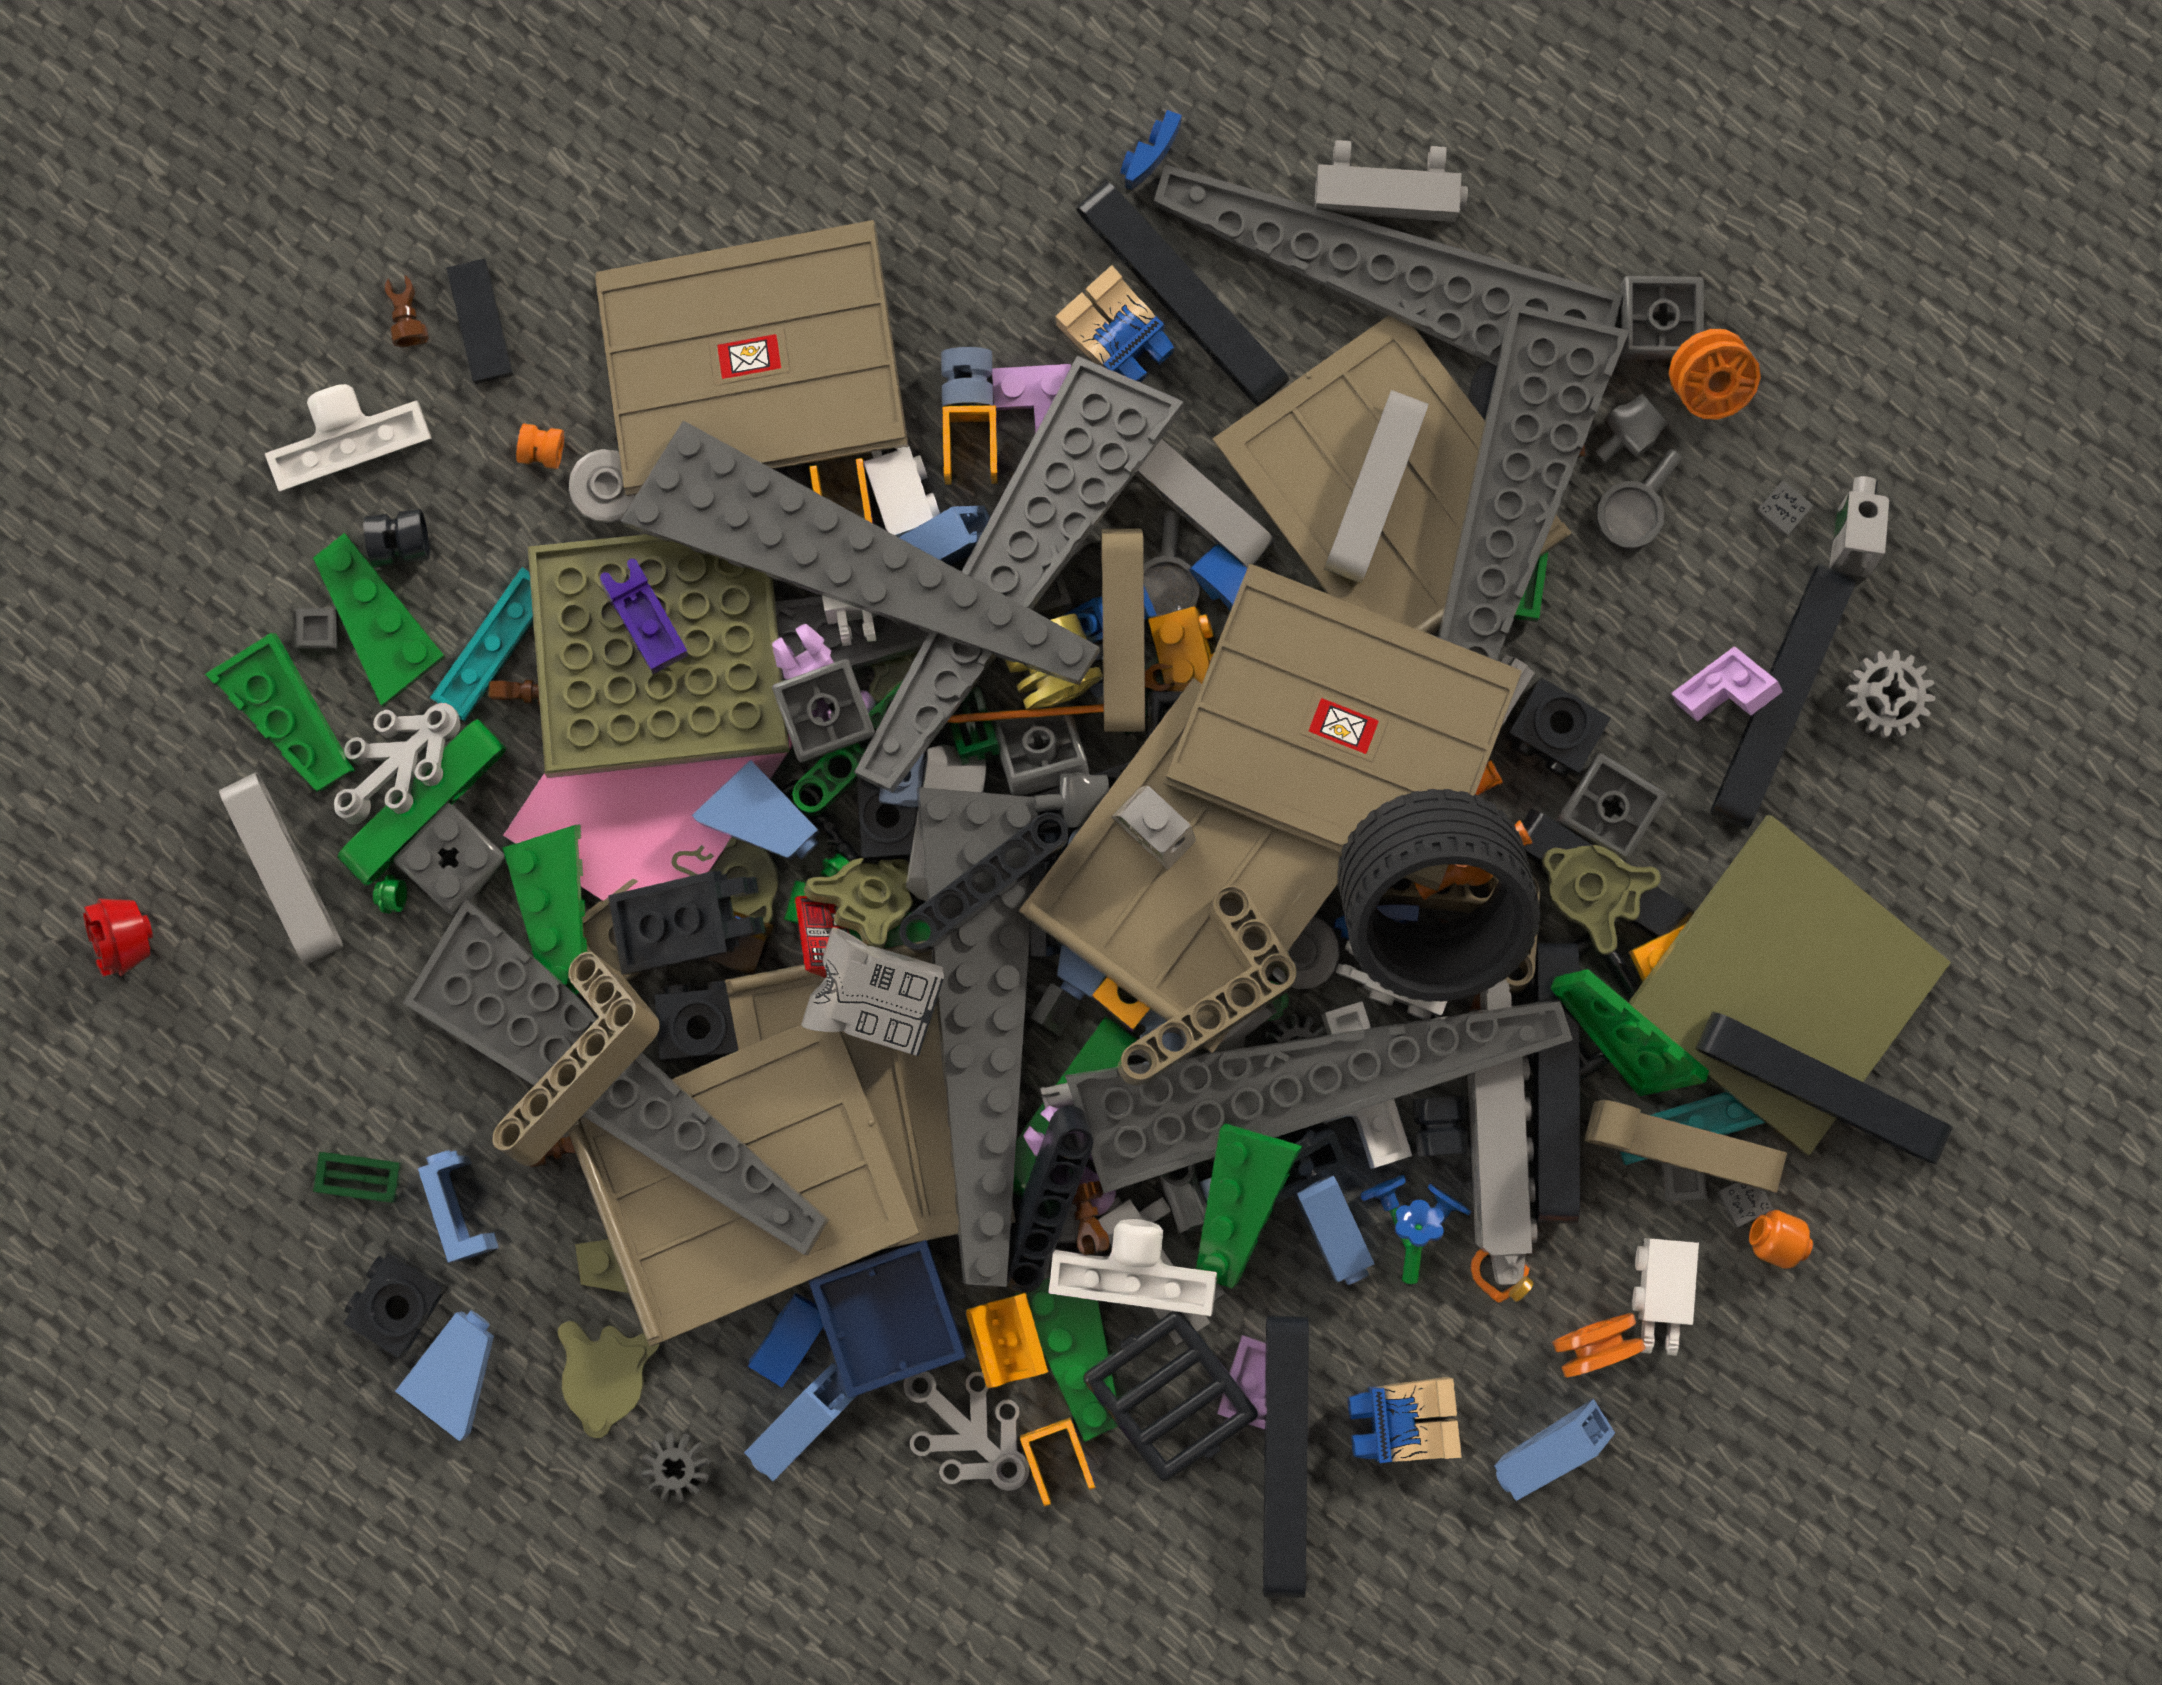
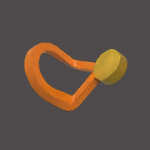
[1471,1249,1534,1303]

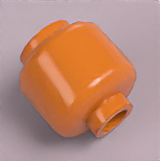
[1749,1210,1813,1269]

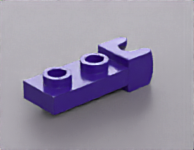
[600,558,688,674]

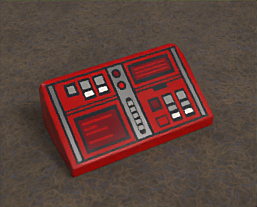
[795,896,850,978]

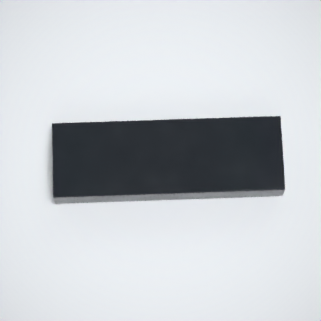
[446,258,514,384]

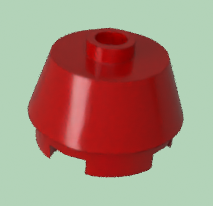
[83,898,153,977]

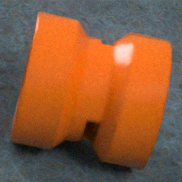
[516,423,564,469]

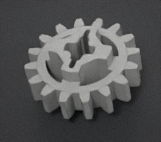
[1845,650,1935,738]

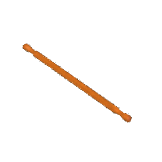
[947,704,1104,723]

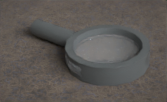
[1596,449,1683,550]
[1143,511,1200,618]

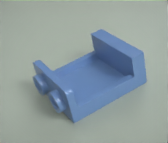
[418,1150,499,1263]

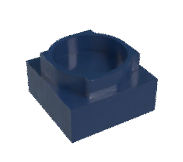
[809,1240,967,1398]

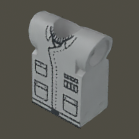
[801,927,944,1056]

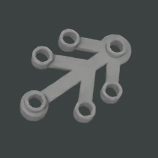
[334,703,460,824]
[903,1371,1030,1491]

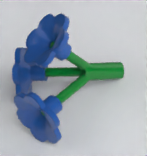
[1360,1175,1472,1284]

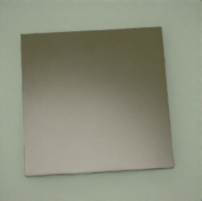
[528,534,790,778]
[1628,815,1951,1155]

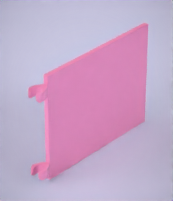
[503,734,793,905]

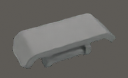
[906,744,986,901]

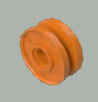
[1669,329,1761,420]
[1552,1313,1646,1377]

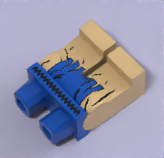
[1055,265,1174,383]
[1347,1377,1461,1463]

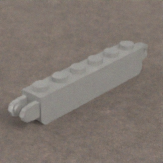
[1467,980,1537,1285]

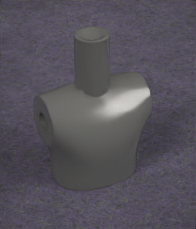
[1595,393,1669,463]
[1034,772,1109,827]

